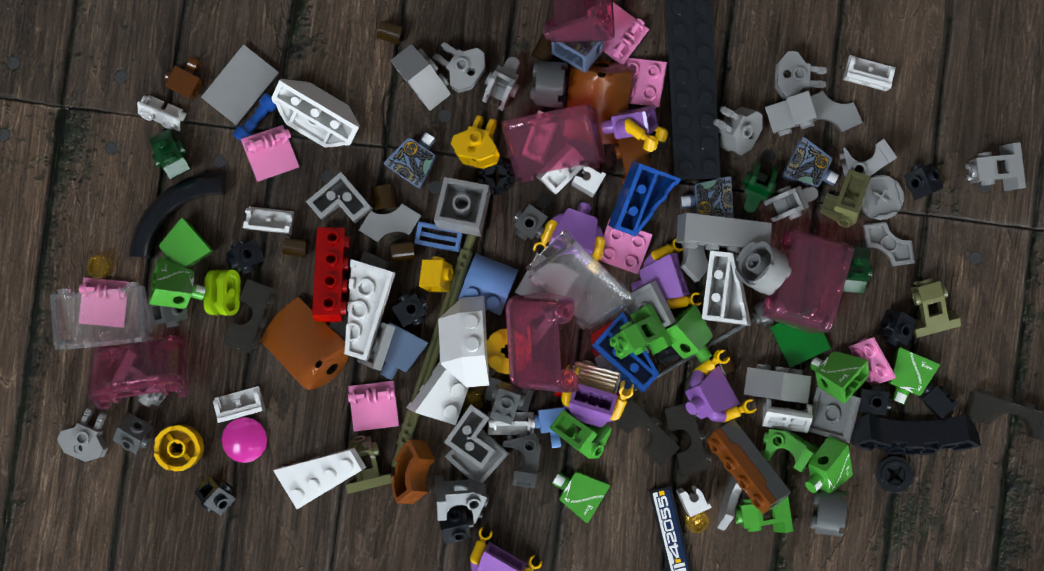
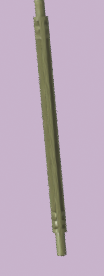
[391,234,476,468]

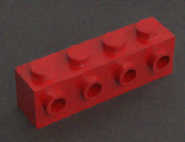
[312,227,350,322]

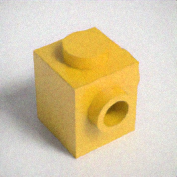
[419,257,454,292]

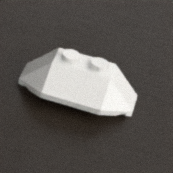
[271,79,360,148]
[438,296,489,387]

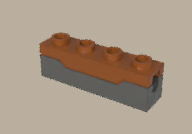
[707,420,791,514]

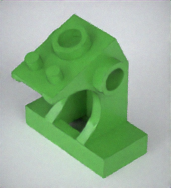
[609,304,673,359]
[549,410,612,459]
[761,428,820,472]
[735,496,793,533]

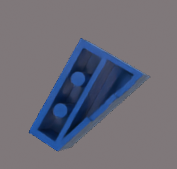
[608,161,681,237]
[592,312,659,393]

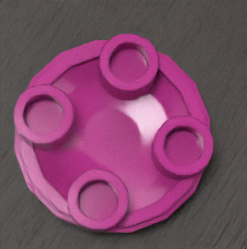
[222,417,267,463]

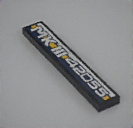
[649,485,692,571]

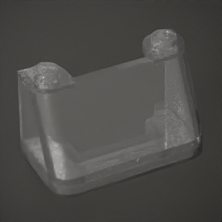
[526,229,635,330]
[50,282,155,350]

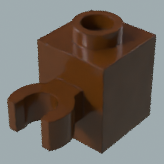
[165,56,203,101]

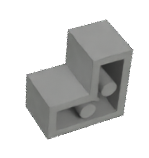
[390,44,451,111]
[765,91,818,137]
[306,172,373,223]
[744,364,812,404]
[444,403,496,469]

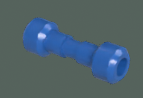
[233,93,277,141]

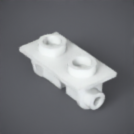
[137,95,186,132]
[488,412,535,435]

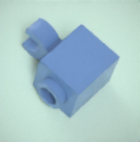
[534,406,566,448]

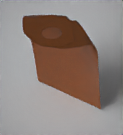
[564,59,632,144]
[260,297,349,390]

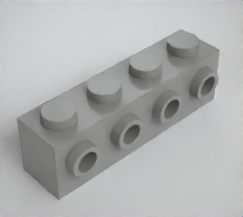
[676,213,772,253]

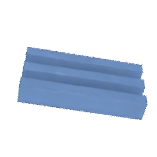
[414,221,463,252]

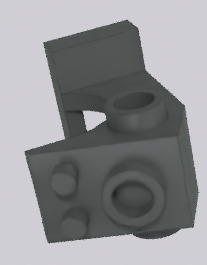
[484,377,534,425]
[503,432,541,489]
[434,475,489,524]

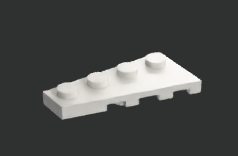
[344,259,395,361]
[273,448,366,509]

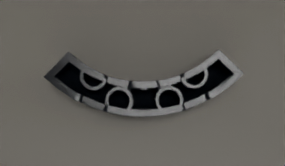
[129,172,226,258]
[851,413,981,455]

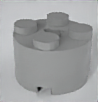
[735,241,792,295]

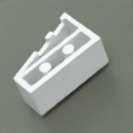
[702,251,751,326]
[406,362,469,425]

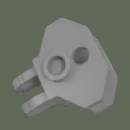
[432,42,485,93]
[774,51,827,100]
[482,57,520,111]
[713,106,762,155]
[764,185,819,222]
[57,406,108,462]

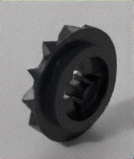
[478,159,514,195]
[876,456,913,493]

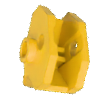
[451,115,500,169]

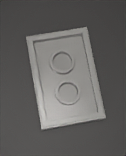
[201,44,280,126]

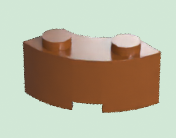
[614,137,651,187]
[391,439,435,504]

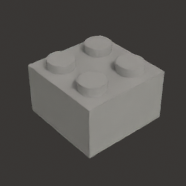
[434,177,491,237]

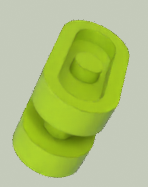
[204,270,241,316]

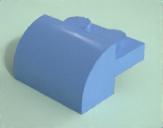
[458,253,518,316]

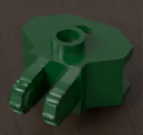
[149,129,192,180]
[742,158,778,213]
[838,246,873,294]

